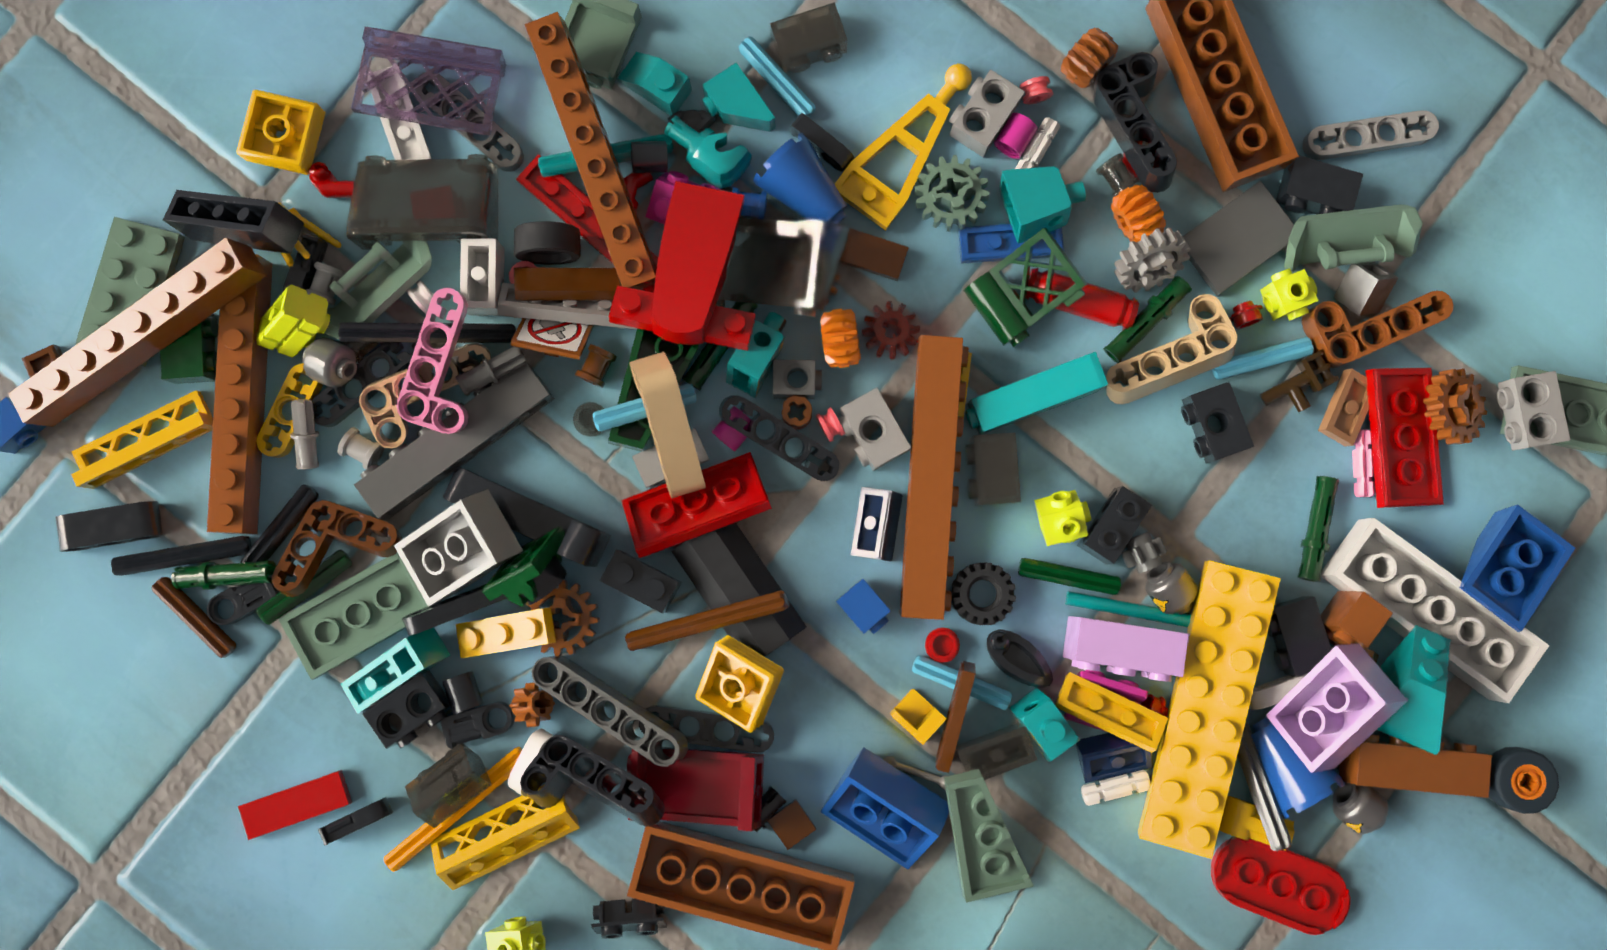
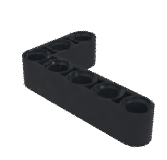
[442,466,611,567]

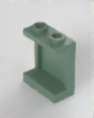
[564,0,642,90]

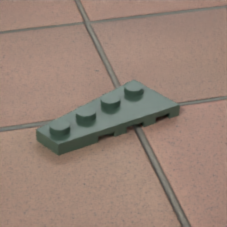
[944,769,1034,903]

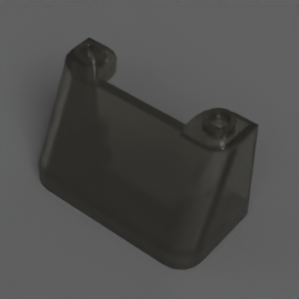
[346,154,498,250]
[716,217,849,316]

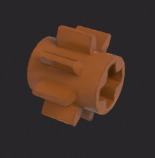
[509,682,555,727]

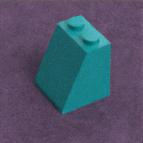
[1377,625,1451,755]

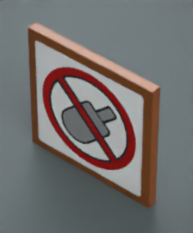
[511,318,594,360]

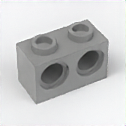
[949,69,1025,157]
[1497,371,1570,451]

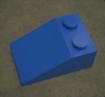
[1459,504,1575,632]

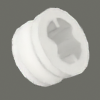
[407,280,433,314]

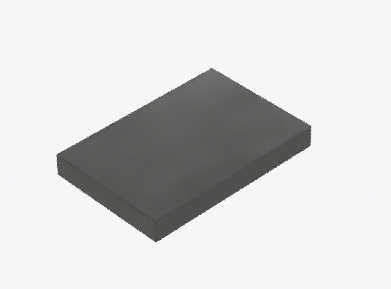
[1183,180,1294,296]

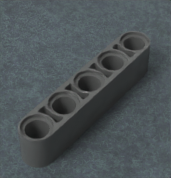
[532,655,688,766]

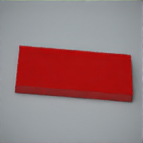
[1365,368,1444,508]
[621,452,772,558]

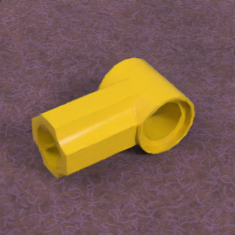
[1219,795,1295,850]

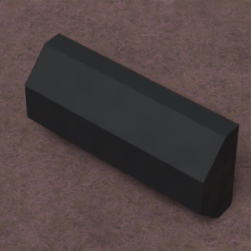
[671,522,807,657]

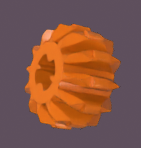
[1111,184,1166,242]
[820,308,861,368]

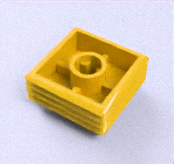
[236,89,326,175]
[695,635,784,733]

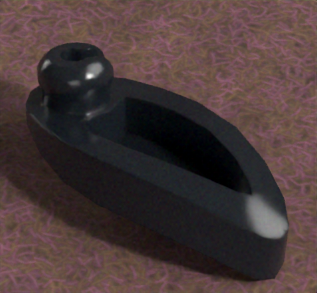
[987,629,1053,688]

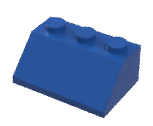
[820,747,949,870]

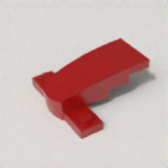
[609,181,756,351]

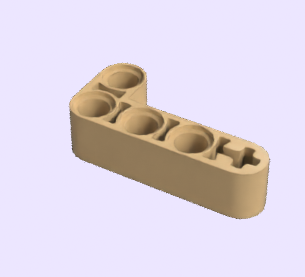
[1106,294,1237,404]
[359,343,491,449]
[630,352,706,499]

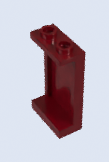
[626,747,764,832]

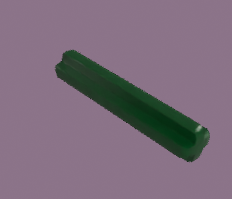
[256,549,353,625]
[1018,558,1121,595]

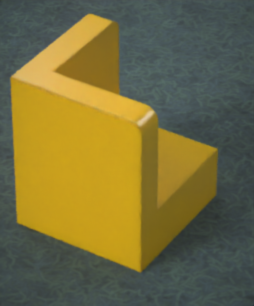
[890,689,946,745]

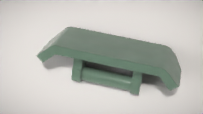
[1284,205,1423,271]
[325,228,432,339]

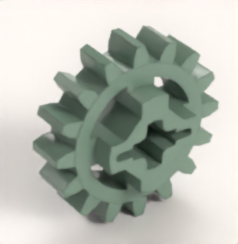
[914,155,990,232]

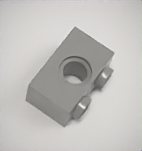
[838,388,911,471]

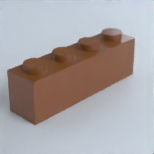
[1339,734,1492,798]

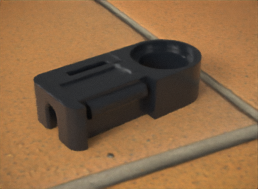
[790,113,854,172]
[283,233,328,291]
[207,577,280,625]
[441,702,515,748]
[317,797,393,846]

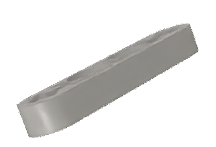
[1303,110,1439,160]

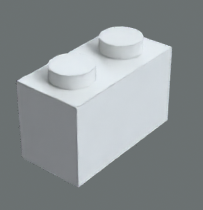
[460,239,505,316]

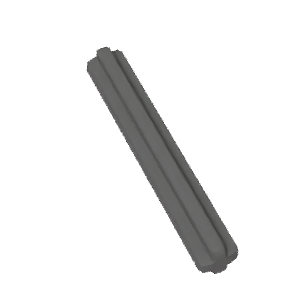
[1237,719,1292,851]

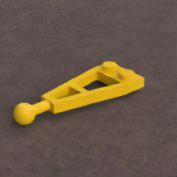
[835,63,972,231]

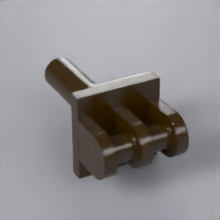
[1259,349,1339,413]

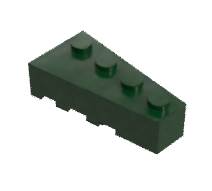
[608,328,700,452]

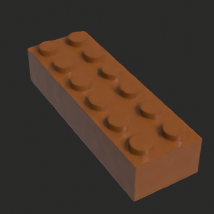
[1145,0,1299,192]
[627,821,855,950]

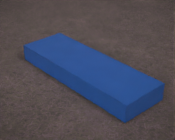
[958,224,1064,263]

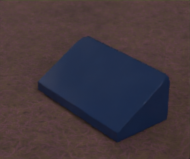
[850,487,903,562]
[1076,733,1153,783]

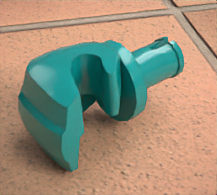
[664,116,752,189]

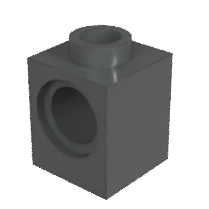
[773,359,822,399]

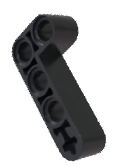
[1093,52,1177,193]
[520,735,665,827]

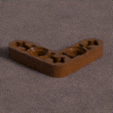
[272,500,402,597]

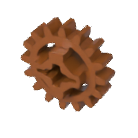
[1423,369,1487,445]
[529,580,600,657]

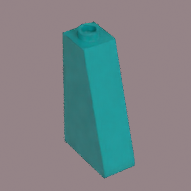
[965,351,1108,435]

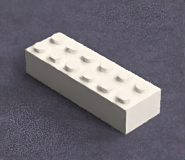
[1321,518,1549,703]

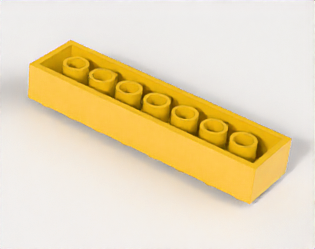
[1138,560,1281,859]

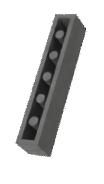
[354,362,555,520]

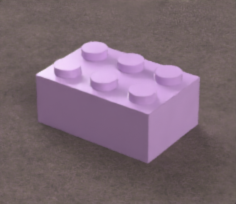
[1063,616,1189,682]
[1266,644,1408,773]

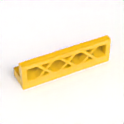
[71,390,213,489]
[431,784,580,890]

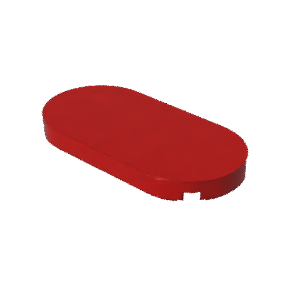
[1211,837,1351,935]

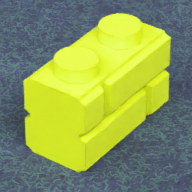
[256,285,330,358]

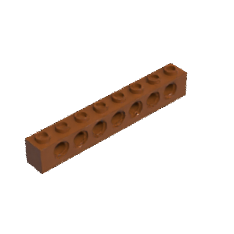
[525,12,657,290]

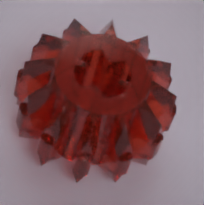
[861,301,920,361]

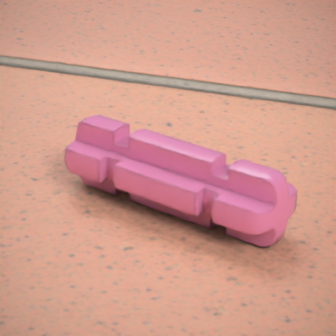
[1352,430,1376,497]

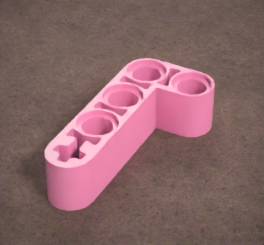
[397,288,469,434]

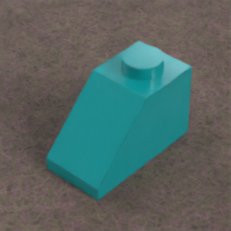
[617,52,692,116]
[701,62,776,132]

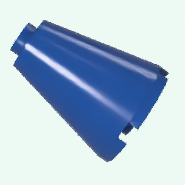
[753,133,847,230]
[1251,717,1346,819]

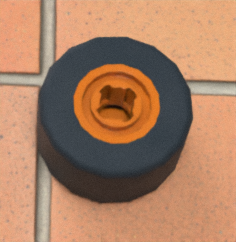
[1489,747,1559,814]

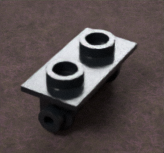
[591,898,667,939]

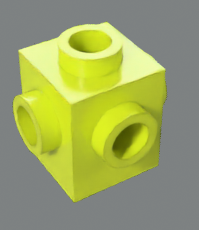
[1260,268,1318,321]
[1034,490,1091,546]
[485,916,546,950]

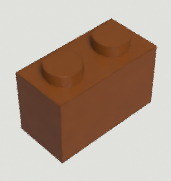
[1321,591,1393,648]

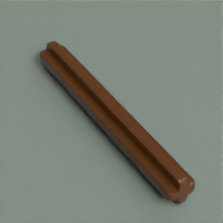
[625,591,789,651]

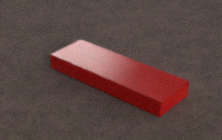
[238,770,352,840]

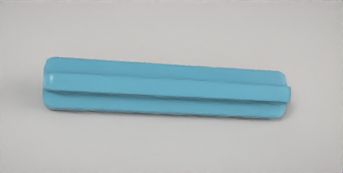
[739,36,816,117]
[1212,337,1314,380]
[593,384,697,431]
[912,655,1012,710]

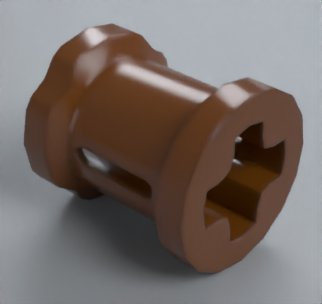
[575,344,617,388]
[781,396,812,430]

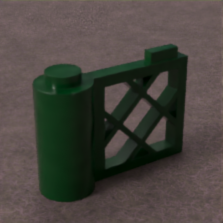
[963,228,1087,347]

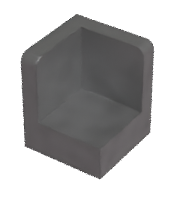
[1334,262,1398,316]

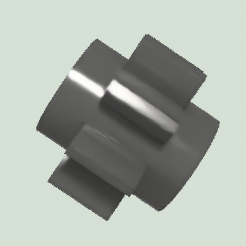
[1121,531,1167,574]

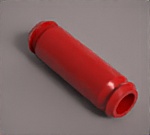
[1026,267,1139,330]

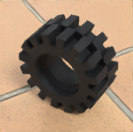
[951,562,1016,625]

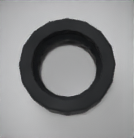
[514,221,581,265]

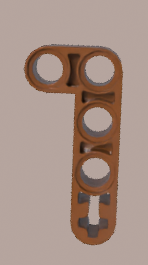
[1302,290,1454,368]

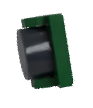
[482,527,567,607]

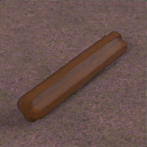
[151,577,237,658]

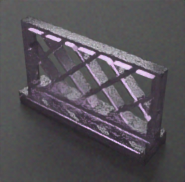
[351,26,506,136]

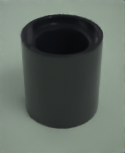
[631,141,668,173]
[442,671,484,715]

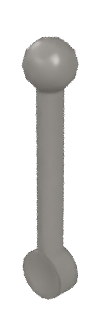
[883,756,947,789]

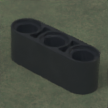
[55,501,163,552]

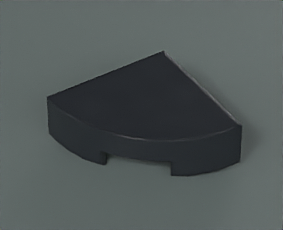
[667,110,716,133]

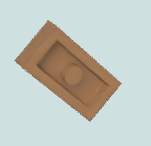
[1318,368,1369,447]

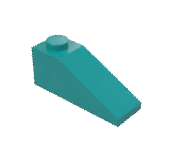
[340,627,451,713]

